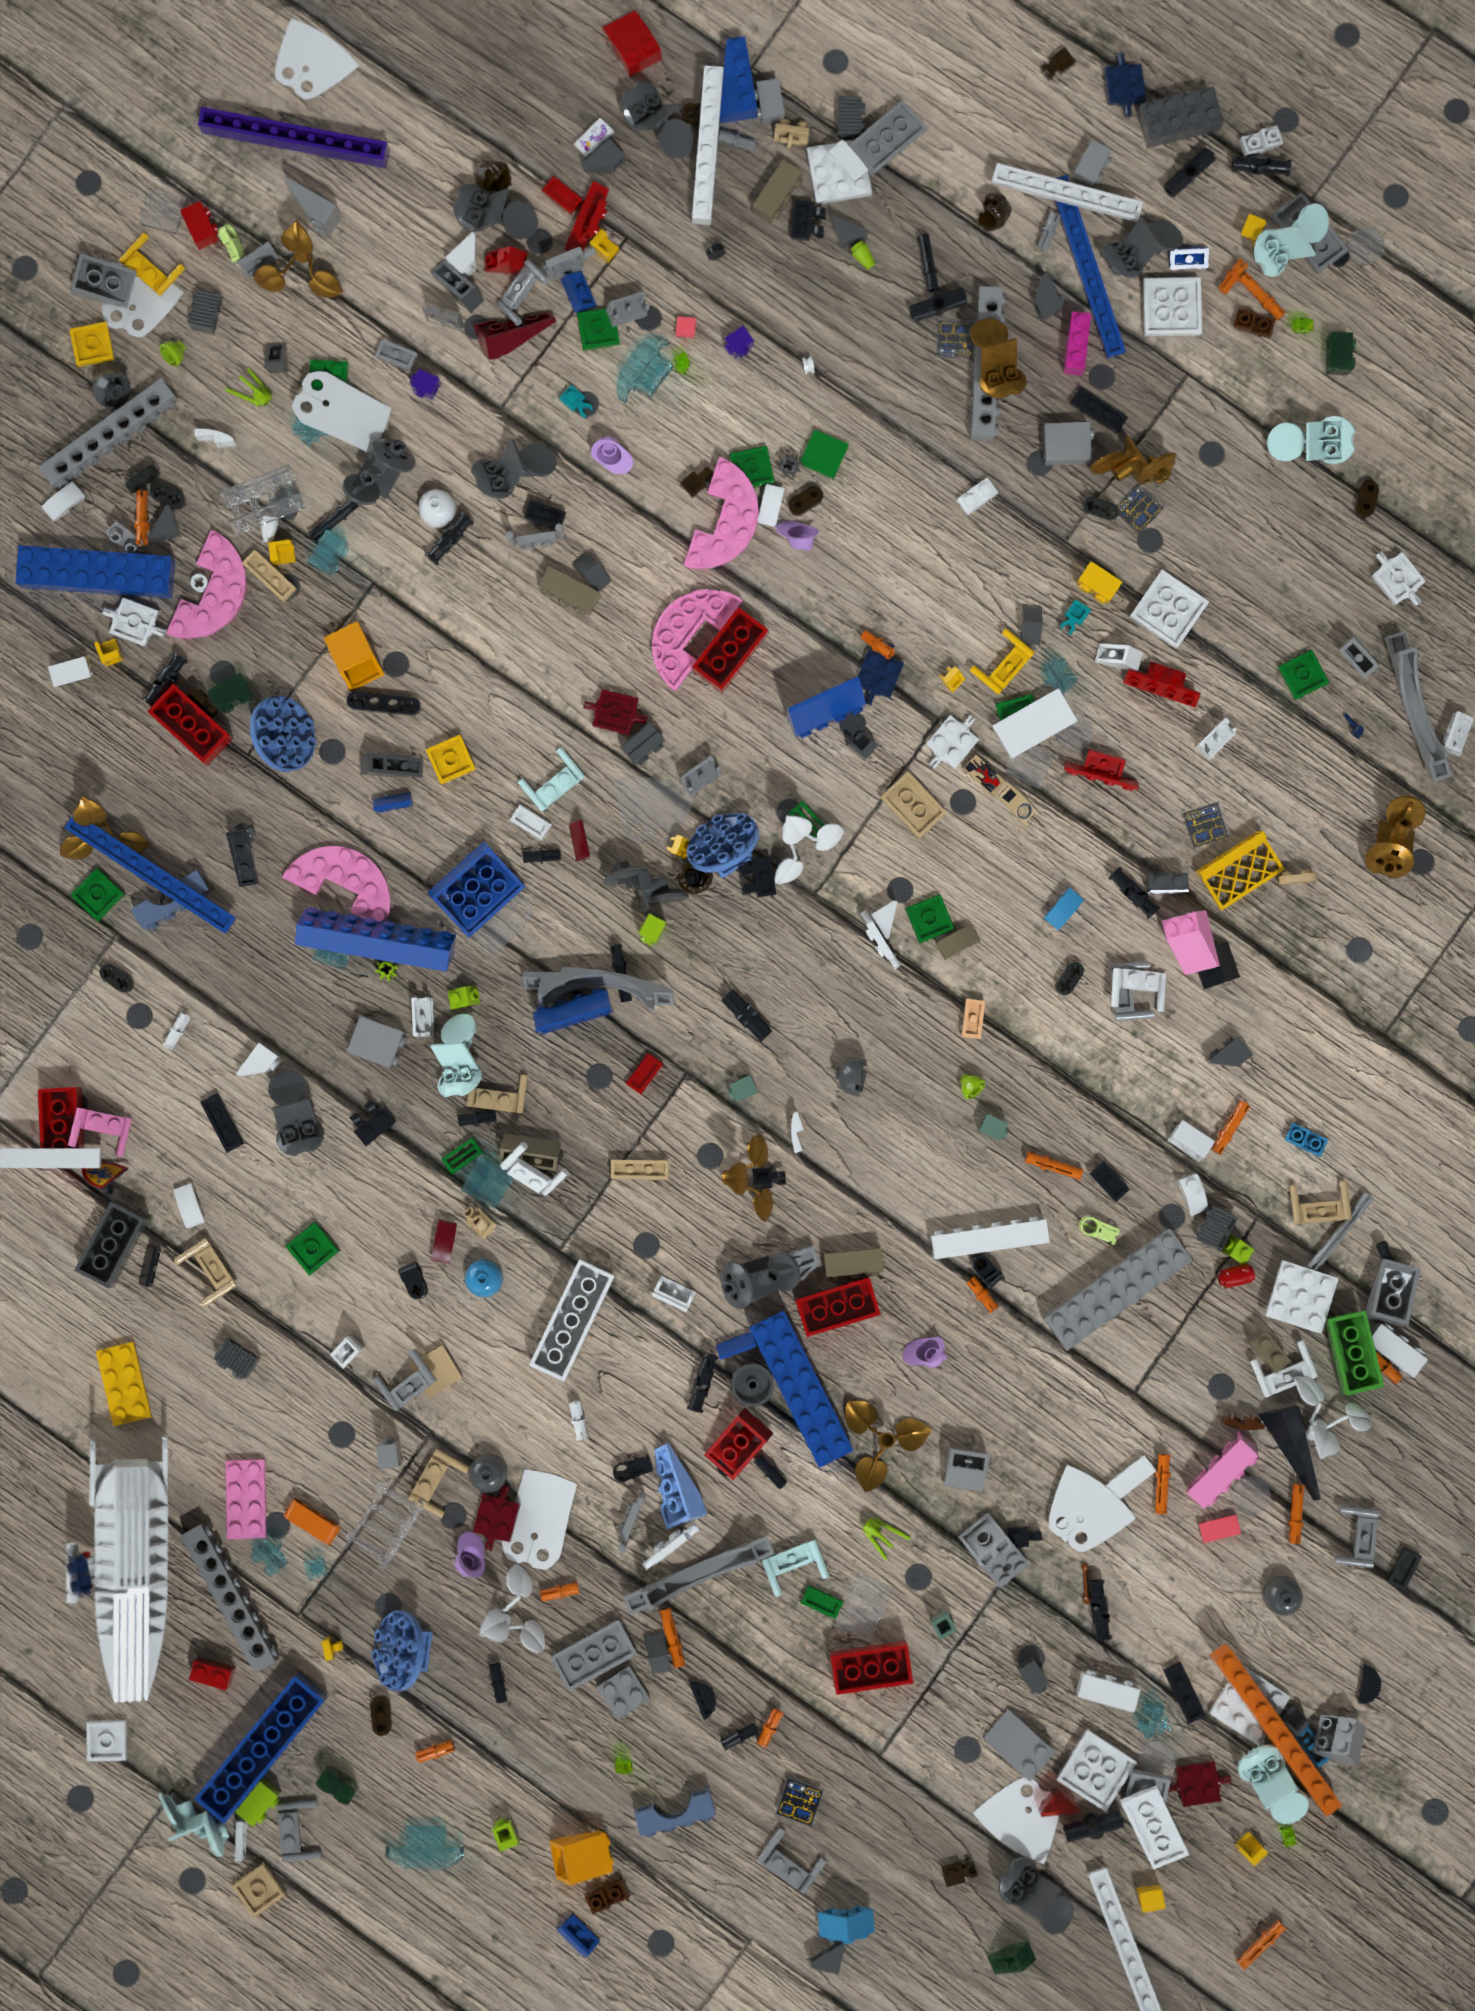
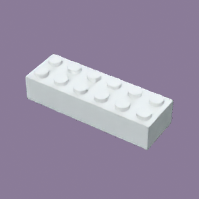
[529,1259,615,1382]

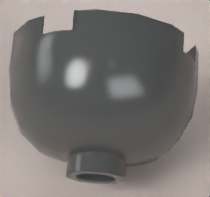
[92,370,131,410]
[835,1058,867,1097]
[469,1453,508,1493]
[1263,1576,1303,1616]

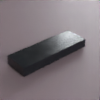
[1070,387,1128,434]
[226,829,259,887]
[200,1093,244,1153]
[1162,1661,1206,1724]

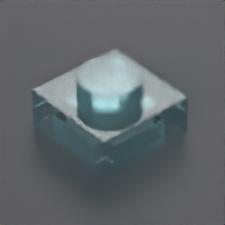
[303,1556,329,1581]

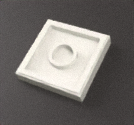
[87,1720,128,1762]

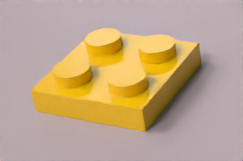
[69,322,115,368]
[425,734,476,785]

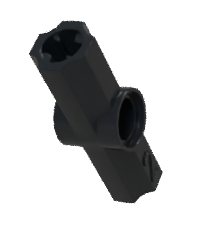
[1163,147,1216,198]
[909,287,968,323]
[721,989,772,1042]
[1063,1810,1125,1842]

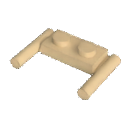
[466,1075,528,1114]
[1289,1181,1352,1224]
[173,1238,237,1307]
[408,1448,470,1518]

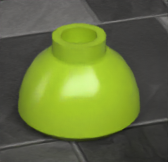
[160,341,186,367]
[960,1074,986,1099]

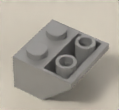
[943,1446,990,1491]
[1312,1714,1366,1765]

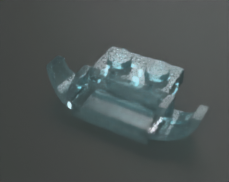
[617,337,673,403]
[385,1826,464,1869]

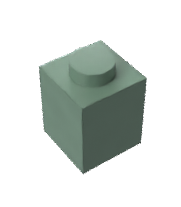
[727,1075,758,1103]
[978,1114,1010,1141]
[929,1610,957,1640]

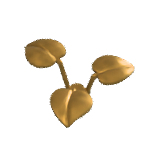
[254,220,343,298]
[59,796,150,860]
[722,1133,773,1222]
[845,1400,932,1492]

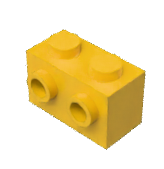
[1076,561,1122,605]

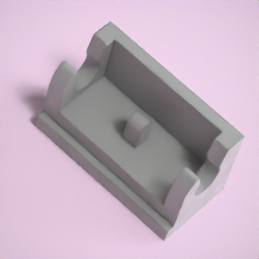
[606,291,649,327]
[680,756,722,796]

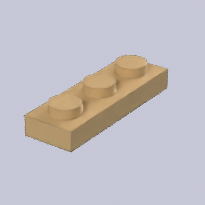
[242,549,297,603]
[611,1160,669,1180]

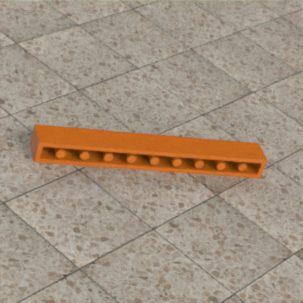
[1209,1643,1342,1817]

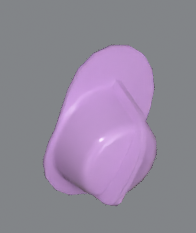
[591,436,633,474]
[776,520,818,551]
[902,1337,947,1368]
[454,1532,485,1577]

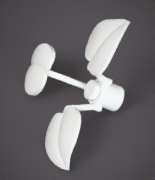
[774,816,844,884]
[1293,1376,1372,1459]
[479,1564,545,1653]

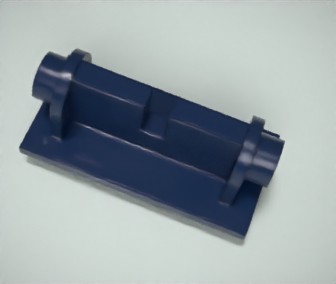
[66,1554,92,1598]

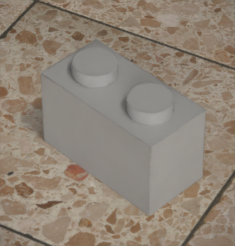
[754,78,785,125]
[1072,140,1112,188]
[1339,635,1379,679]
[376,1437,404,1470]

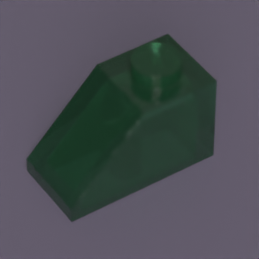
[987,1941,1037,1975]

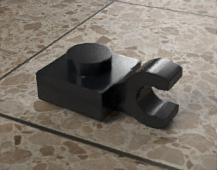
[752,1167,786,1189]
[1007,1526,1042,1548]

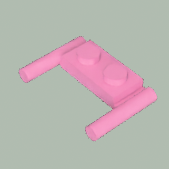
[68,1107,132,1157]

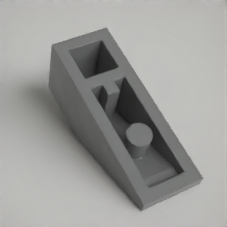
[430,260,484,313]
[360,753,423,778]

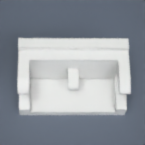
[48,656,93,687]
[1442,711,1474,757]
[1196,718,1237,760]
[411,997,435,1037]
[1167,1120,1215,1162]
[652,1276,696,1312]

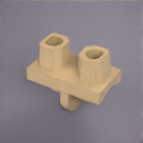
[774,118,809,150]
[463,1207,496,1239]

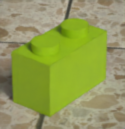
[639,914,667,947]
[235,1777,281,1827]

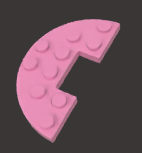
[684,457,758,569]
[166,530,247,639]
[652,589,743,692]
[282,846,391,922]

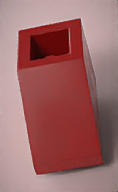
[484,246,527,274]

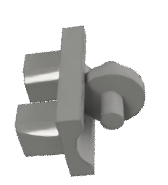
[105,519,143,554]

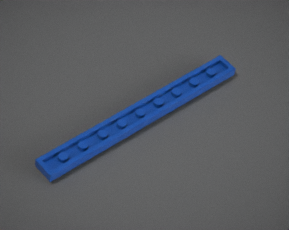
[1054,175,1126,359]
[64,815,237,934]

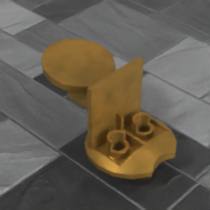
[970,318,1027,399]
[1090,435,1177,485]
[1365,795,1426,879]

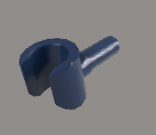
[1344,713,1364,739]

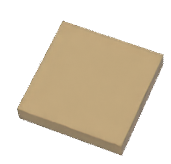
[409,1344,463,1398]
[231,1861,286,1918]

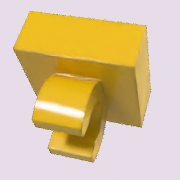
[940,666,965,693]
[667,835,690,859]
[321,1637,343,1661]

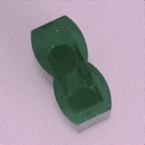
[316,1766,359,1805]

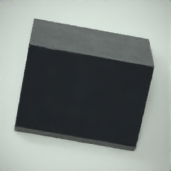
[1198,941,1240,990]

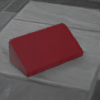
[569,820,590,861]

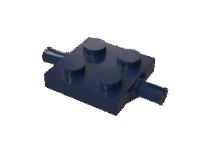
[1103,53,1146,118]
[858,643,904,706]

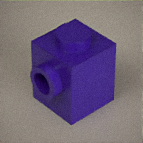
[724,326,754,359]
[410,369,441,400]

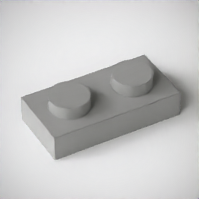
[237,242,278,278]
[375,339,418,372]

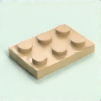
[880,771,947,839]

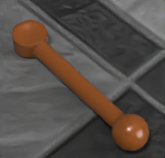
[1081,1563,1090,1604]

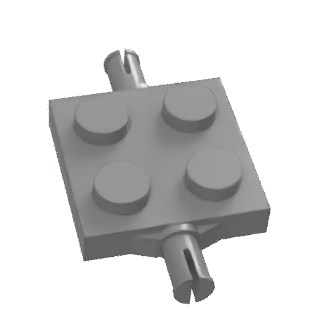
[536,246,596,280]

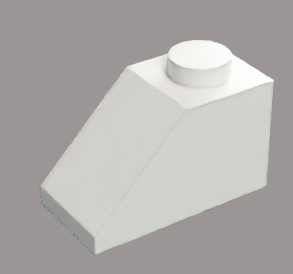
[445,232,477,277]
[1095,644,1143,671]
[236,1043,280,1077]
[1176,1173,1209,1216]

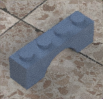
[130,870,212,931]
[634,1788,716,1837]

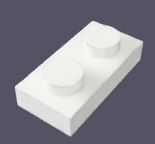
[956,478,998,516]

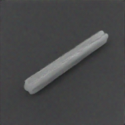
[1308,1193,1373,1271]

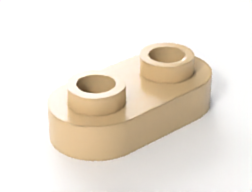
[1278,869,1318,885]

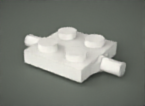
[1371,551,1426,607]
[102,598,166,647]
[925,715,979,769]
[860,910,901,970]
[642,1524,700,1570]

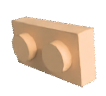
[961,999,986,1039]

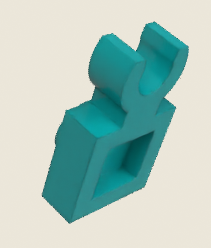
[559,385,593,419]
[1060,599,1091,636]

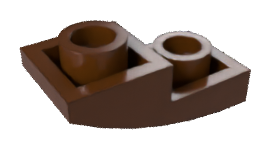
[1233,308,1276,339]
[1221,1414,1266,1430]
[585,1878,631,1914]

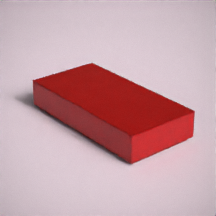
[542,176,583,215]
[625,1053,663,1095]

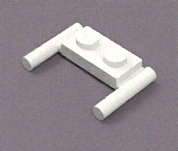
[1111,968,1166,1012]
[500,1142,569,1196]
[1250,1340,1318,1398]

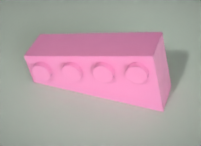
[1187,1429,1259,1509]

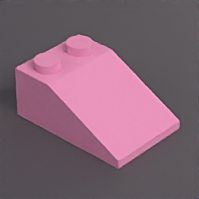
[1162,910,1220,975]

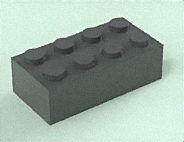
[1138,86,1223,148]
[74,1201,149,1288]

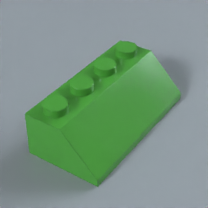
[1325,1310,1385,1396]

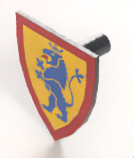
[82,1162,128,1195]

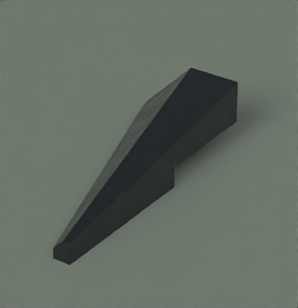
[1258,1405,1321,1501]

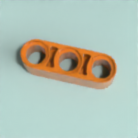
[283,1498,341,1545]

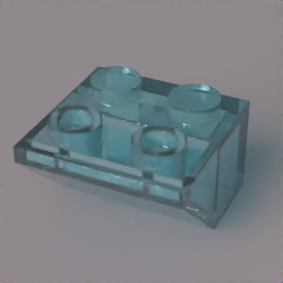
[461,1156,513,1209]

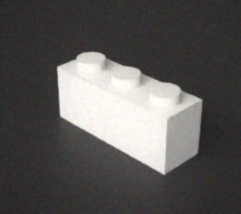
[1371,1323,1428,1378]
[1075,1669,1140,1713]

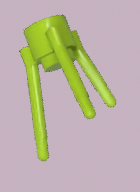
[225,368,273,407]
[862,1517,911,1560]

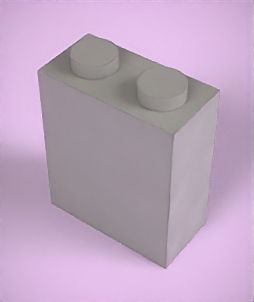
[1042,422,1095,466]
[347,1016,407,1069]

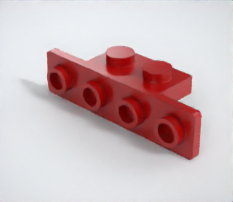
[564,181,609,251]
[1123,661,1201,707]
[1064,748,1139,791]

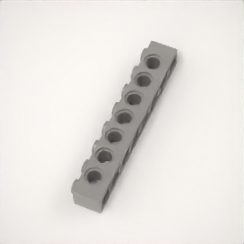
[970,286,1005,442]
[38,378,178,490]
[180,1522,279,1673]

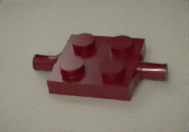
[583,689,648,736]
[473,1485,521,1551]
[1168,1761,1232,1807]

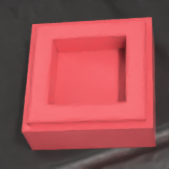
[675,316,696,339]

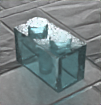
[308,529,349,577]

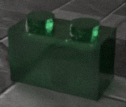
[1326,332,1356,375]
[207,673,255,714]

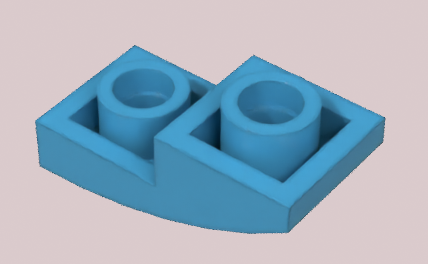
[1044,887,1084,930]
[1285,1123,1328,1158]

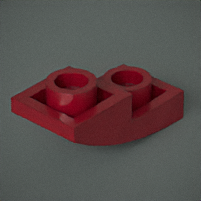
[430,1220,457,1264]

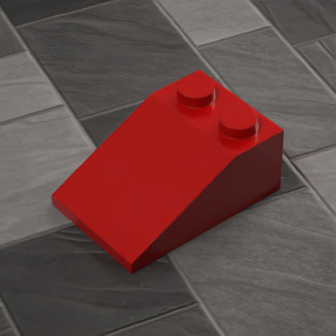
[602,10,662,77]
[704,1407,773,1480]

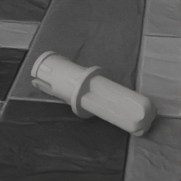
[718,129,756,151]
[1037,212,1061,251]

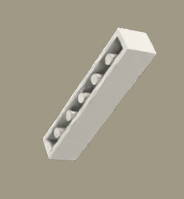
[930,1216,1050,1259]

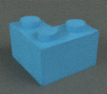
[818,1906,875,1944]

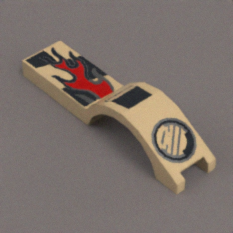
[963,755,1038,827]

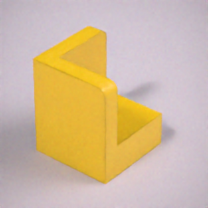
[1241,214,1267,247]
[590,229,619,263]
[268,540,296,565]
[94,639,124,667]
[1234,1832,1268,1867]
[1136,1884,1166,1913]

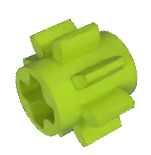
[375,961,399,982]

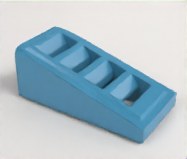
[1293,1725,1330,1769]

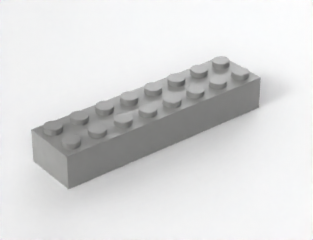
[1042,1228,1193,1351]

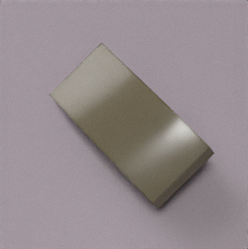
[936,925,981,960]

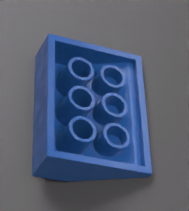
[787,677,866,739]
[427,841,525,938]
[533,988,614,1035]

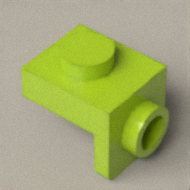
[447,986,480,1010]
[1221,1234,1254,1265]

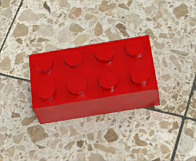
[692,607,769,694]
[147,684,234,766]
[38,1087,85,1149]
[795,1276,881,1337]
[830,1640,914,1695]

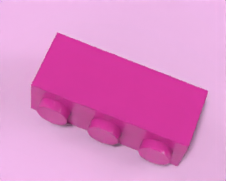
[1063,311,1091,376]

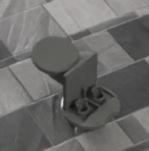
[622,81,693,158]
[453,183,538,239]
[1102,217,1183,278]
[342,438,415,505]
[470,440,557,499]
[603,861,689,915]
[268,1071,324,1156]
[719,1253,801,1309]
[998,1857,1074,1934]

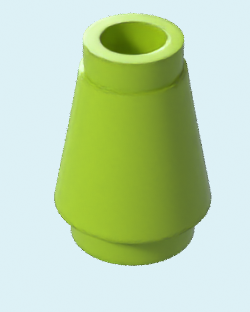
[850,240,876,270]

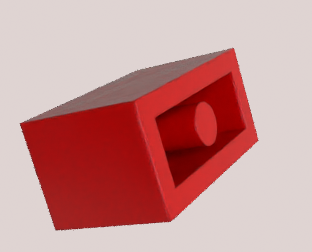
[180,201,219,250]
[189,1657,236,1691]

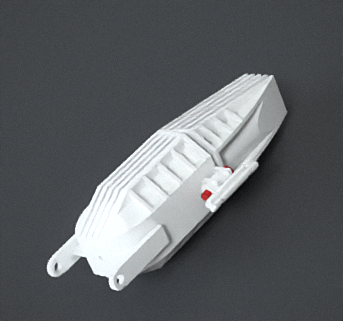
[66,1436,168,1702]

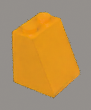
[324,621,385,691]
[549,1830,614,1885]

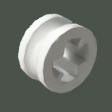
[802,356,815,375]
[190,574,209,593]

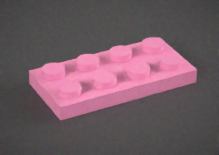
[225,1459,267,1539]

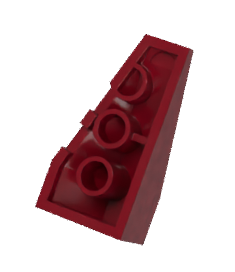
[473,311,556,360]

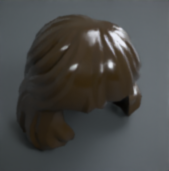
[475,161,512,192]
[978,193,1011,231]
[678,863,713,895]

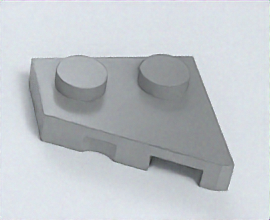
[787,1245,819,1293]

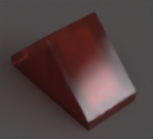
[1038,1787,1080,1817]

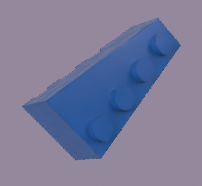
[720,36,757,124]

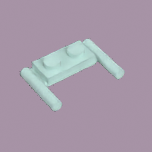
[518,747,586,812]
[761,1539,829,1597]

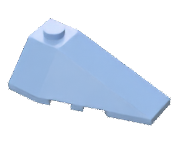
[655,1443,707,1530]

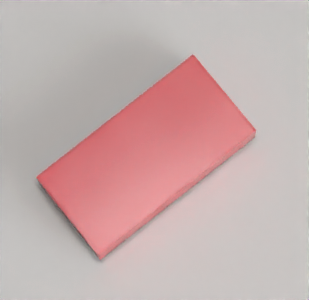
[1198,1514,1241,1543]

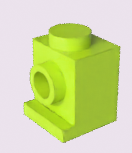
[492,1817,520,1852]

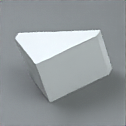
[870,901,898,940]
[330,1334,365,1369]

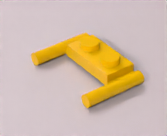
[119,232,185,296]
[969,628,1035,695]

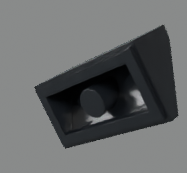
[139,1246,161,1287]

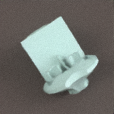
[1254,203,1329,278]
[1267,416,1356,464]
[430,1014,482,1098]
[1237,1744,1309,1824]
[158,1792,229,1857]

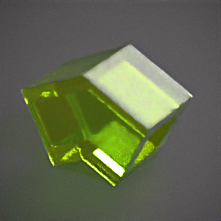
[1292,318,1314,334]
[675,352,691,376]
[615,1758,633,1774]
[1280,1825,1297,1847]

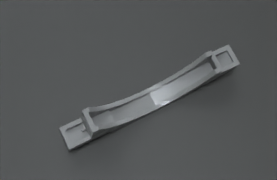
[1385,631,1452,782]
[522,967,674,1011]
[623,1535,774,1615]

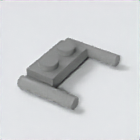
[497,259,550,326]
[506,524,565,550]
[1110,961,1154,1021]
[373,1348,437,1412]
[618,1493,646,1553]
[1333,1505,1379,1568]
[278,1799,322,1862]
[757,1827,827,1894]

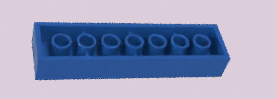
[15,545,176,599]
[295,908,456,972]
[749,1309,854,1468]
[194,1671,328,1824]

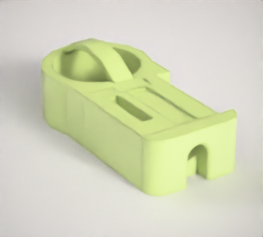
[218,223,247,263]
[1079,1216,1120,1245]

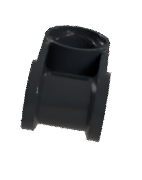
[971,1254,1006,1291]
[398,1261,428,1299]

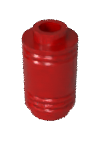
[1217,1264,1255,1289]

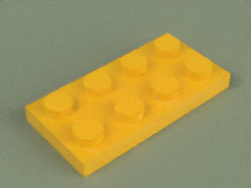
[96,1341,153,1427]

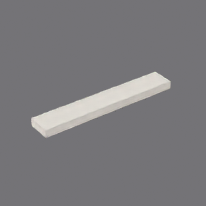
[0,1149,101,1168]
[1056,1455,1156,1542]

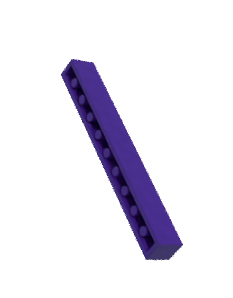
[198,107,390,168]

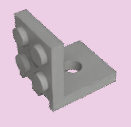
[958,1513,1029,1588]

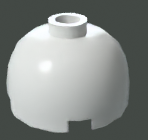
[418,489,456,528]

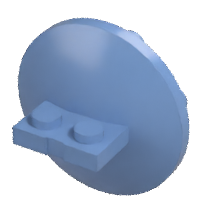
[250,695,316,772]
[687,813,759,879]
[372,1611,433,1691]

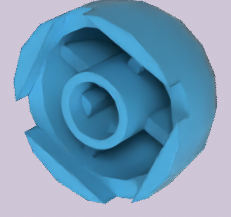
[465,1259,504,1298]

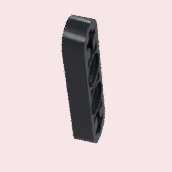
[346,692,421,716]

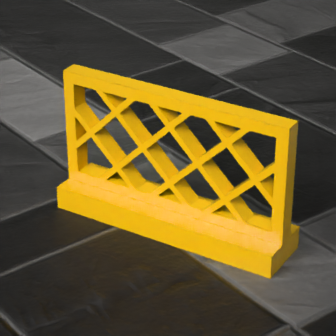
[1195,831,1285,911]

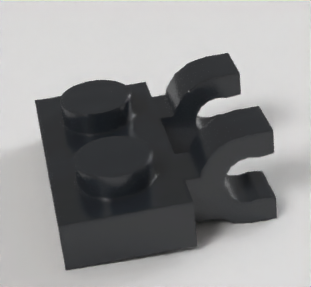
[791,200,826,241]
[738,857,777,898]
[350,1100,396,1146]

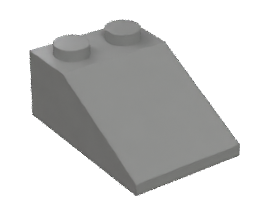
[285,177,341,237]
[70,253,137,308]
[1366,1259,1421,1327]
[983,1709,1055,1781]

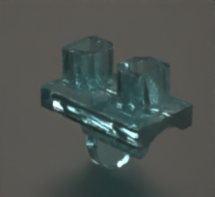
[291,416,329,447]
[1043,658,1078,695]
[312,949,351,971]
[250,1538,288,1576]
[1136,1702,1171,1740]

